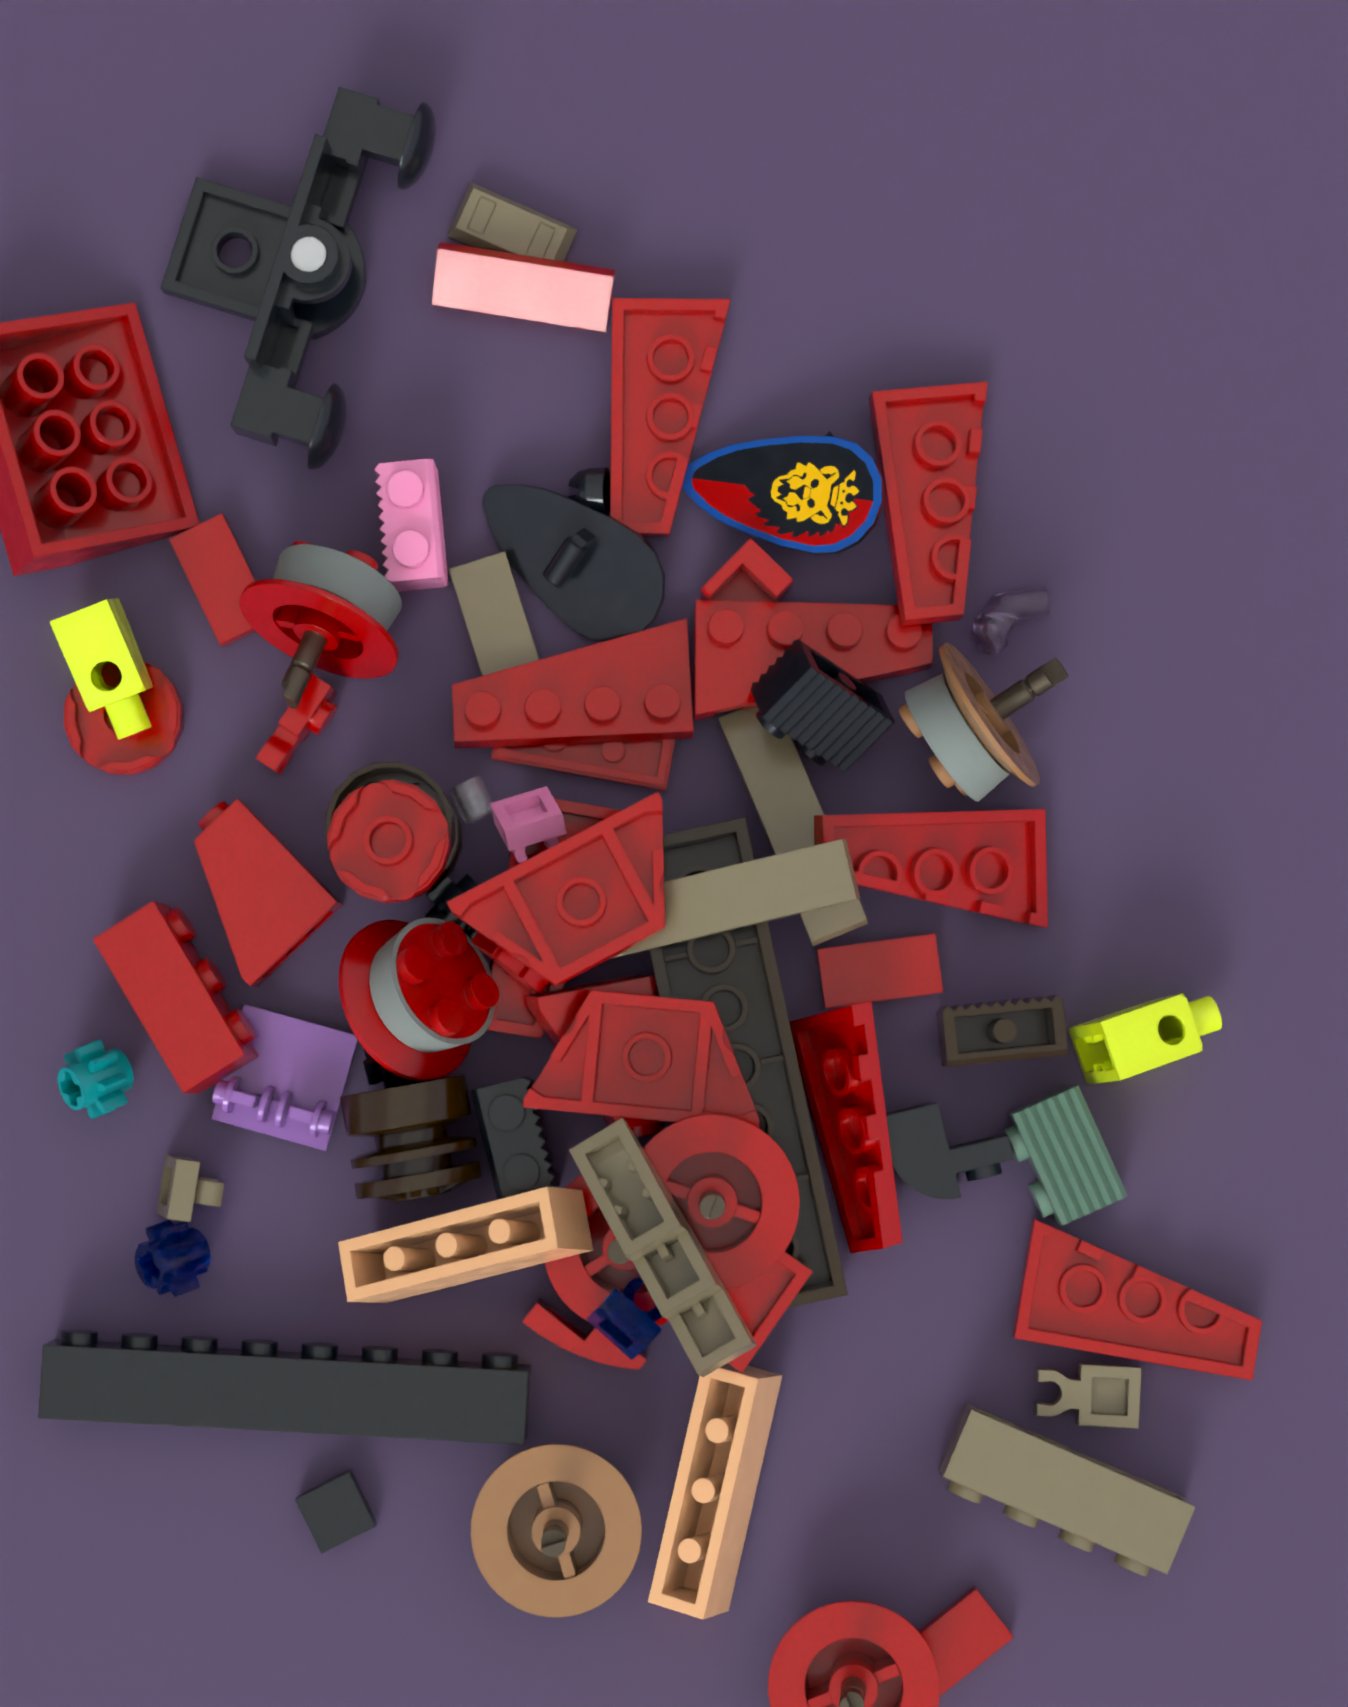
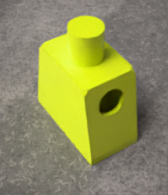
[49,598,153,740]
[1068,993,1222,1085]

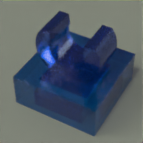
[586,1277,662,1360]

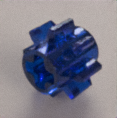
[134,1220,211,1297]

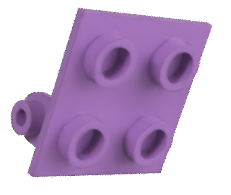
[211,1004,358,1151]

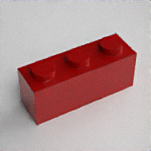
[93,901,259,1094]

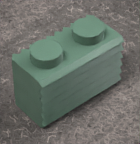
[1004,1084,1128,1225]

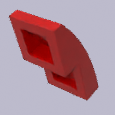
[522,1298,647,1370]

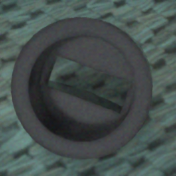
[568,468,611,515]

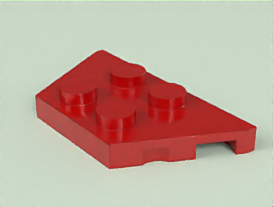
[446,792,665,987]
[523,990,760,1128]

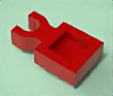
[255,674,338,775]

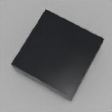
[295,1469,377,1554]

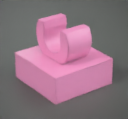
[490,786,567,864]

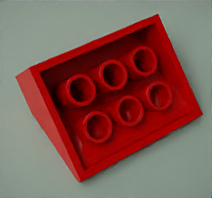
[0,302,200,576]

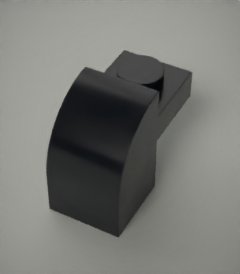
[886,1102,1014,1199]

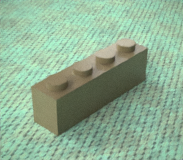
[938,1402,1196,1577]

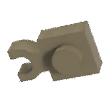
[1034,1362,1141,1429]

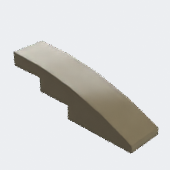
[718,707,868,946]
[612,839,861,958]
[569,1118,757,1377]

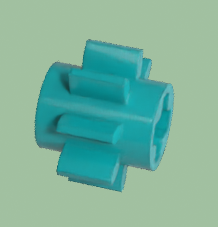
[57,1039,134,1119]

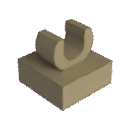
[156,1154,225,1222]

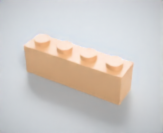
[338,1186,593,1303]
[648,1363,783,1620]

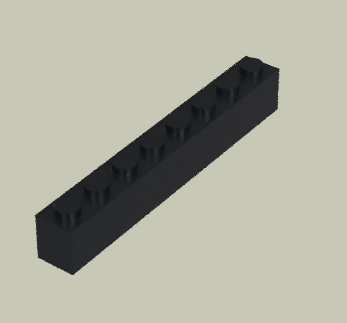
[38,1330,531,1445]

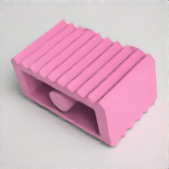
[374,459,449,592]

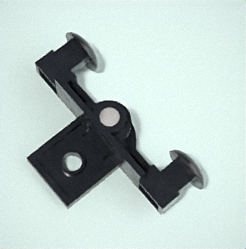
[161,87,436,470]

